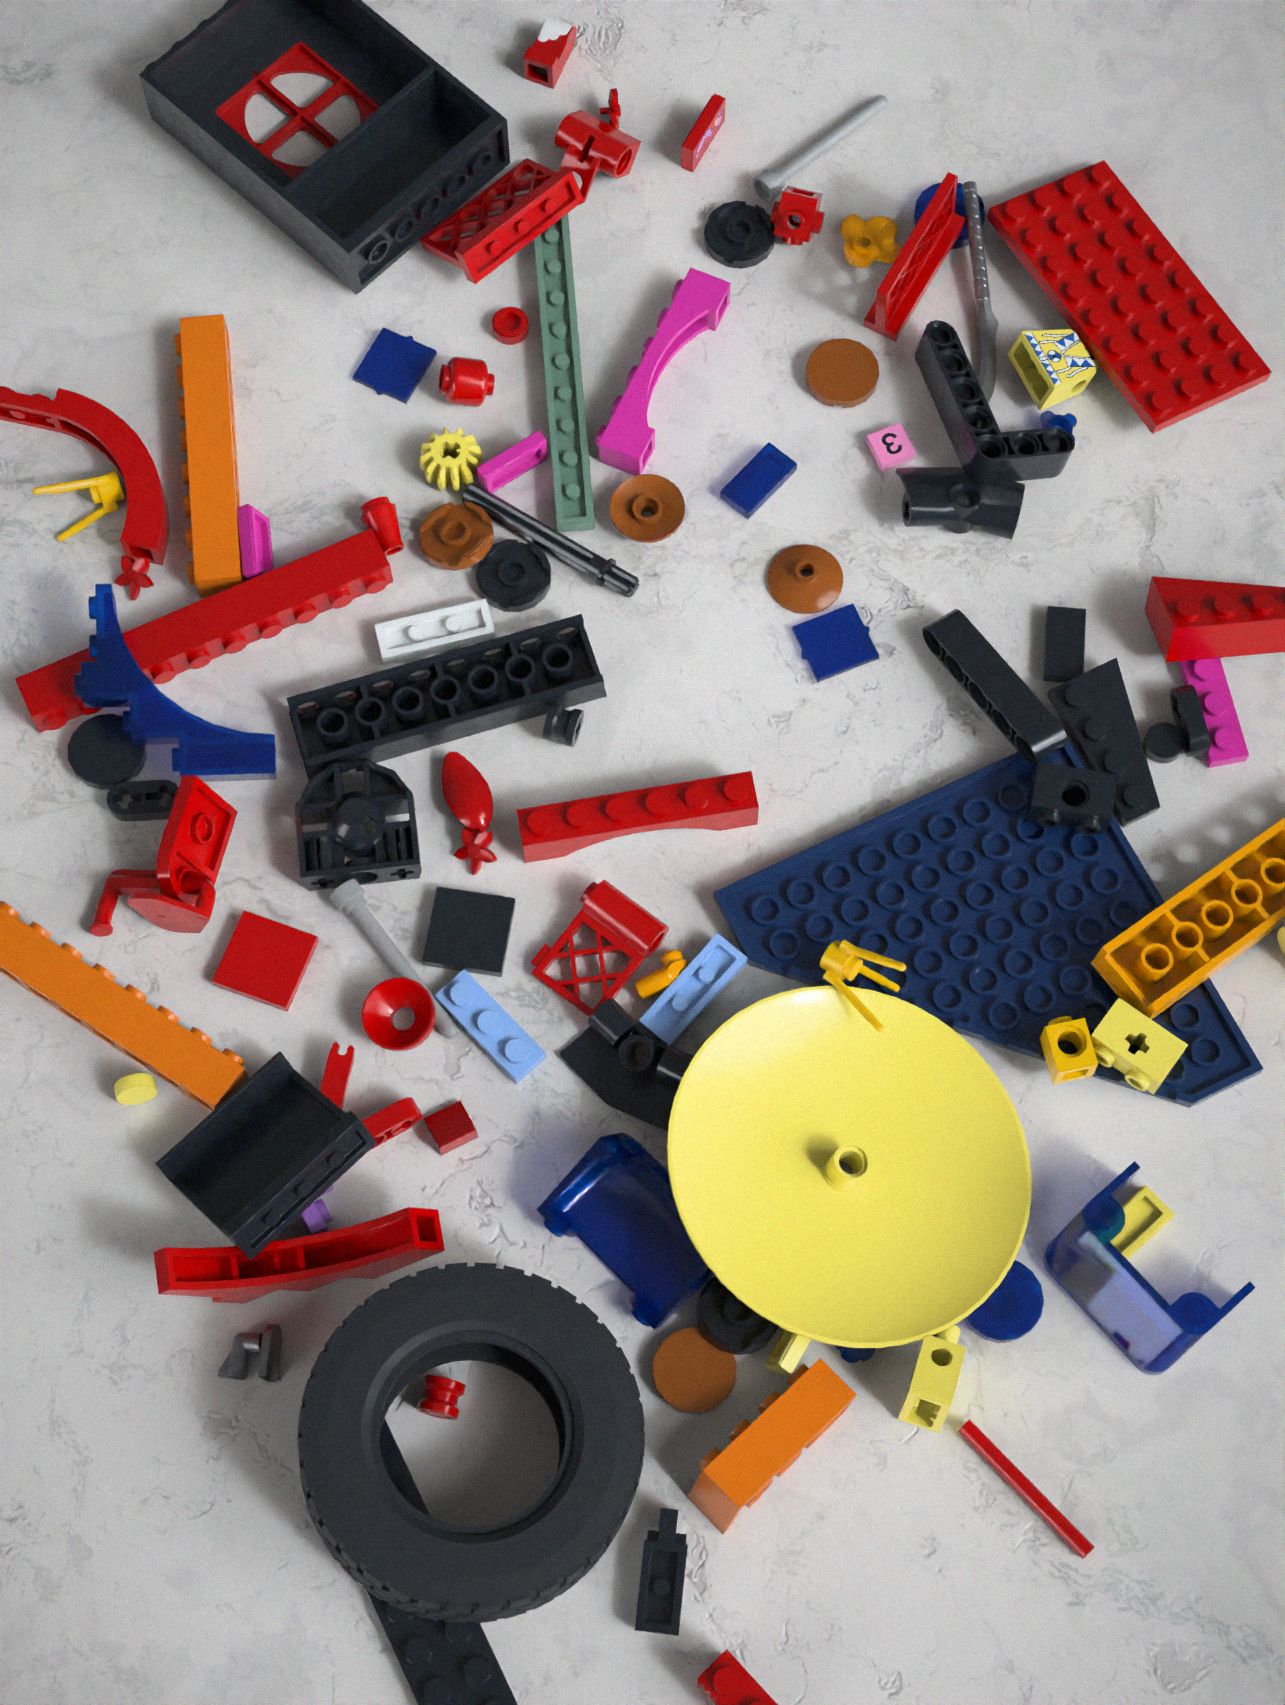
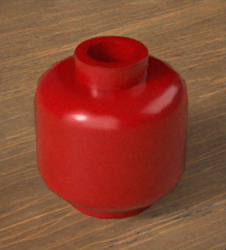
[439,356,495,407]

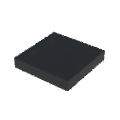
[422,887,516,977]

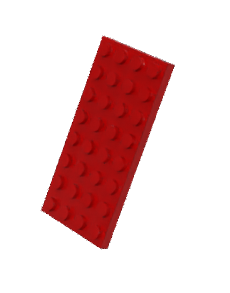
[986,160,1272,434]

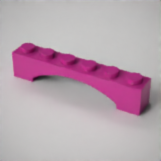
[595,267,731,476]

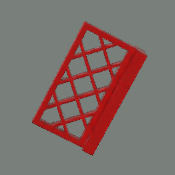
[419,158,584,284]
[864,172,966,342]

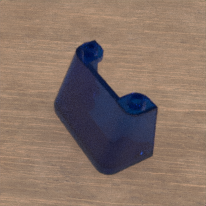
[537,1133,714,1329]

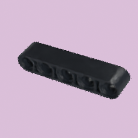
[922,609,1068,765]

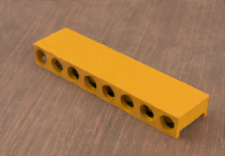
[1090,817,1285,1020]

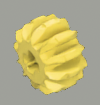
[419,427,483,492]

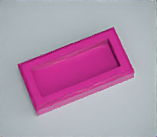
[476,430,548,493]
[237,504,274,579]

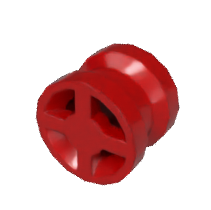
[416,1375,466,1420]

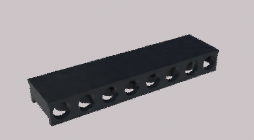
[286,614,607,780]

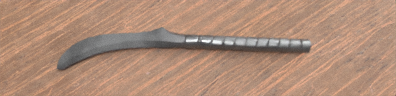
[962,181,999,404]

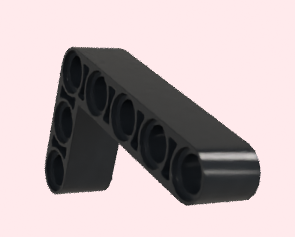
[914,320,1075,484]

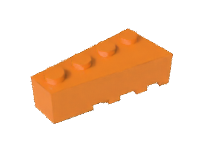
[687,1358,857,1534]

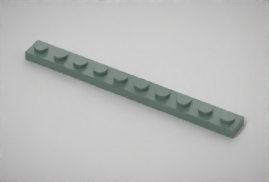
[534,213,595,532]

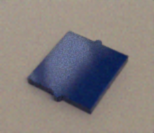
[353,327,437,404]
[792,603,879,682]

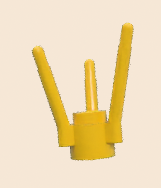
[32,471,125,541]
[820,940,906,1032]

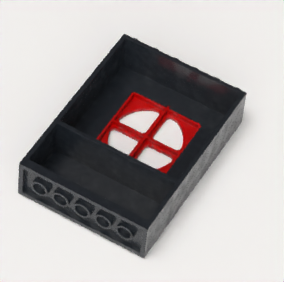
[139,0,511,295]

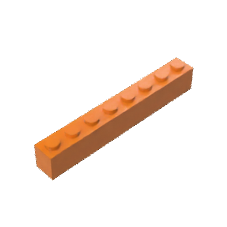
[174,314,245,598]
[0,901,249,1112]

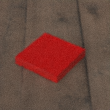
[212,910,319,1012]

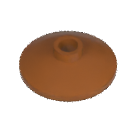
[610,474,685,543]
[767,544,843,614]

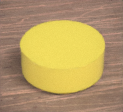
[114,1073,157,1105]

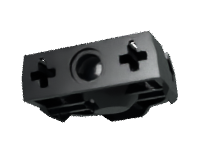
[294,758,422,891]

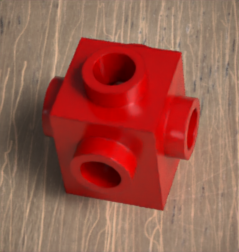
[770,186,825,246]

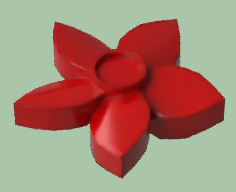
[599,88,621,129]
[114,556,154,601]
[454,828,498,875]

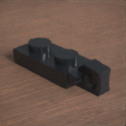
[635,1508,688,1636]

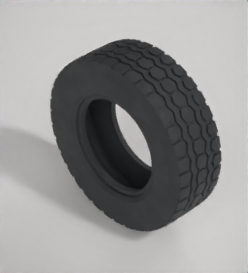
[297,1262,645,1624]

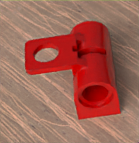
[554,110,641,205]

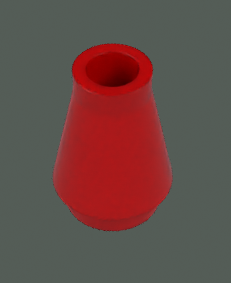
[360,497,405,556]

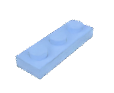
[638,933,748,1047]
[434,969,547,1084]

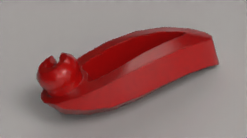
[441,752,493,834]

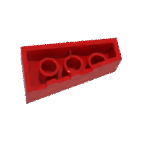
[1144,576,1285,663]

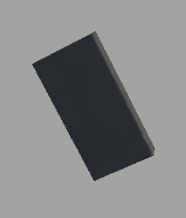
[1043,606,1086,682]

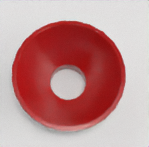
[361,977,436,1052]

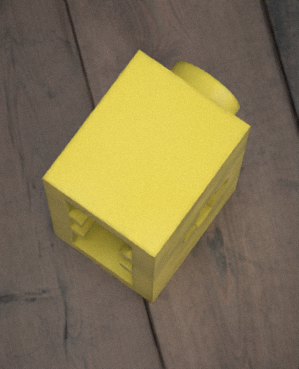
[1090,997,1188,1095]

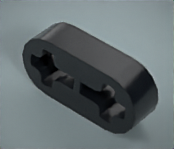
[1170,684,1210,757]
[106,780,179,822]

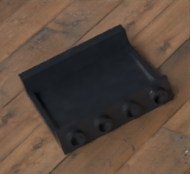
[155,1051,377,1260]

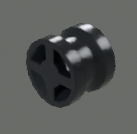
[542,702,584,747]

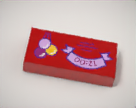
[681,93,726,172]

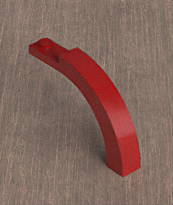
[0,386,169,566]

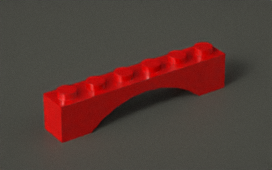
[517,771,759,863]

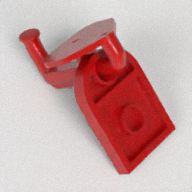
[89,775,238,937]

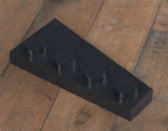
[1047,657,1161,828]

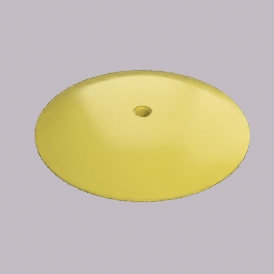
[667,986,1032,1348]

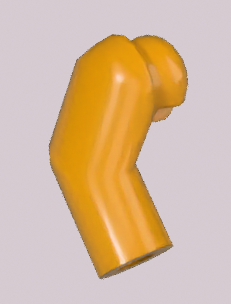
[635,950,688,1000]

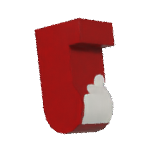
[523,17,577,89]

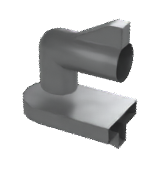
[218,1324,282,1383]

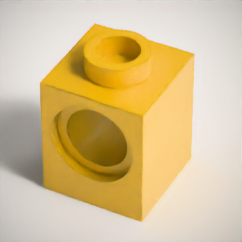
[1039,1016,1098,1085]

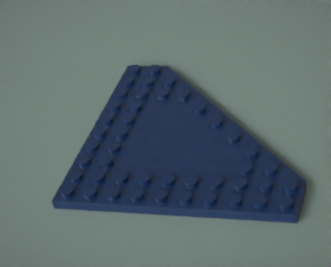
[713,739,1264,1108]

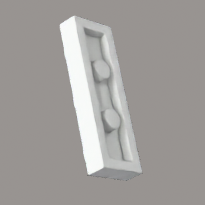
[374,598,496,665]

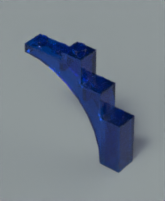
[74,584,277,782]

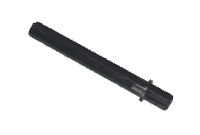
[461,483,639,597]

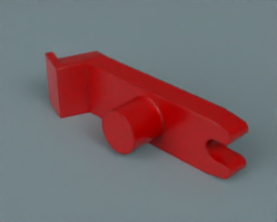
[320,1042,355,1109]

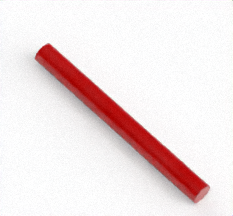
[958,1419,1095,1559]

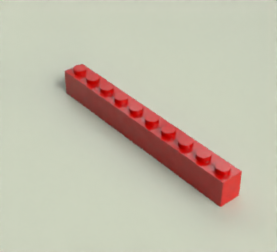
[15,528,393,733]

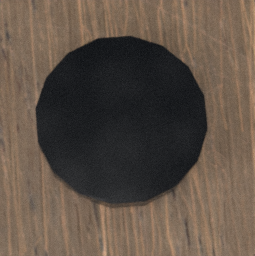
[704,201,775,269]
[476,539,551,612]
[67,714,147,790]
[695,1277,778,1355]

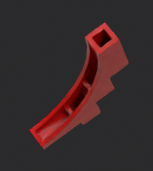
[153,1207,445,1304]

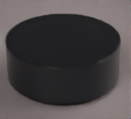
[1143,722,1184,763]

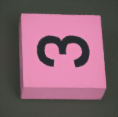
[866,423,916,472]

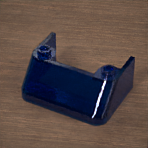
[1043,1161,1256,1375]

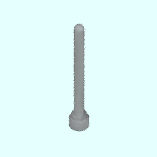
[753,95,888,202]
[330,879,458,1039]

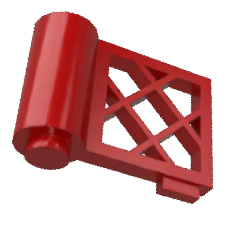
[531,880,669,1017]

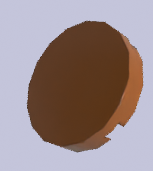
[806,338,879,408]
[419,501,495,571]
[652,1327,737,1415]

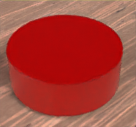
[492,307,529,345]

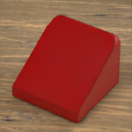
[423,1101,478,1156]

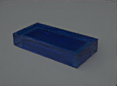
[720,442,797,519]

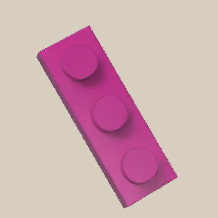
[1178,658,1249,768]

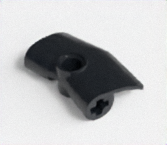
[895,467,1025,540]
[560,998,694,1132]

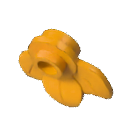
[840,214,903,268]

